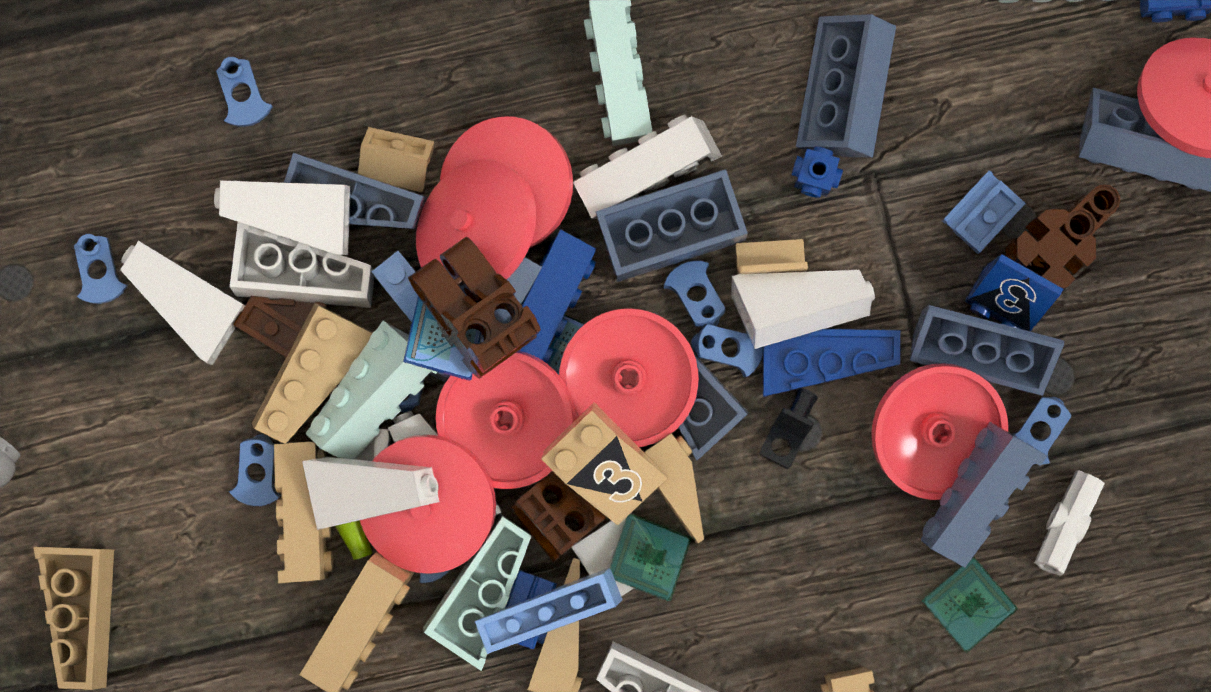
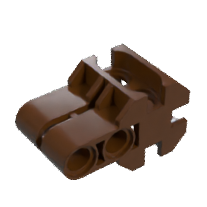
[1005,184,1120,289]
[408,237,541,379]
[510,471,607,562]

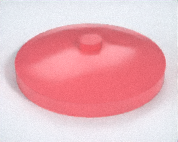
[1137,37,1211,158]
[440,116,573,249]
[416,160,536,279]
[559,308,699,447]
[436,351,575,489]
[872,363,1008,500]
[360,435,496,574]

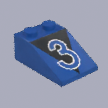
[965,254,1063,331]

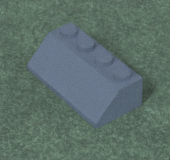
[796,14,896,158]
[1079,88,1211,192]
[596,169,748,282]
[910,305,1064,396]

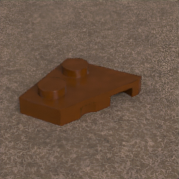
[233,296,327,358]

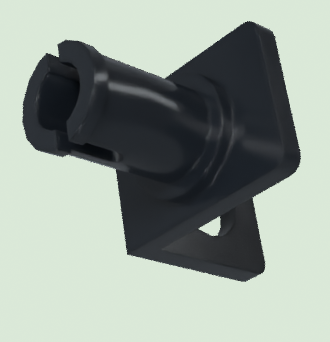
[759,388,818,469]

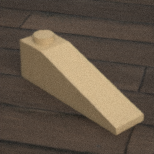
[528,558,583,692]

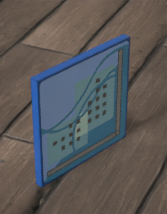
[403,296,481,381]

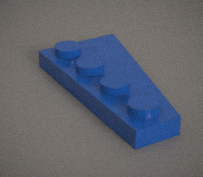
[762,329,900,397]

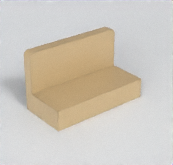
[358,127,434,192]
[735,239,808,275]

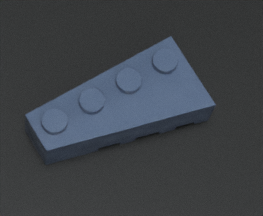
[284,153,428,229]
[921,422,1047,567]

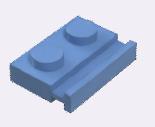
[942,170,1026,254]

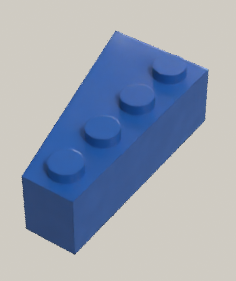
[519,229,596,363]

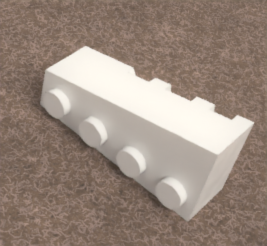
[573,115,722,219]
[230,222,375,308]
[596,641,718,692]

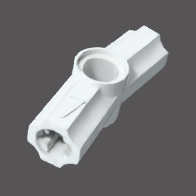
[1034,470,1105,576]

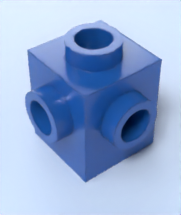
[791,146,843,198]

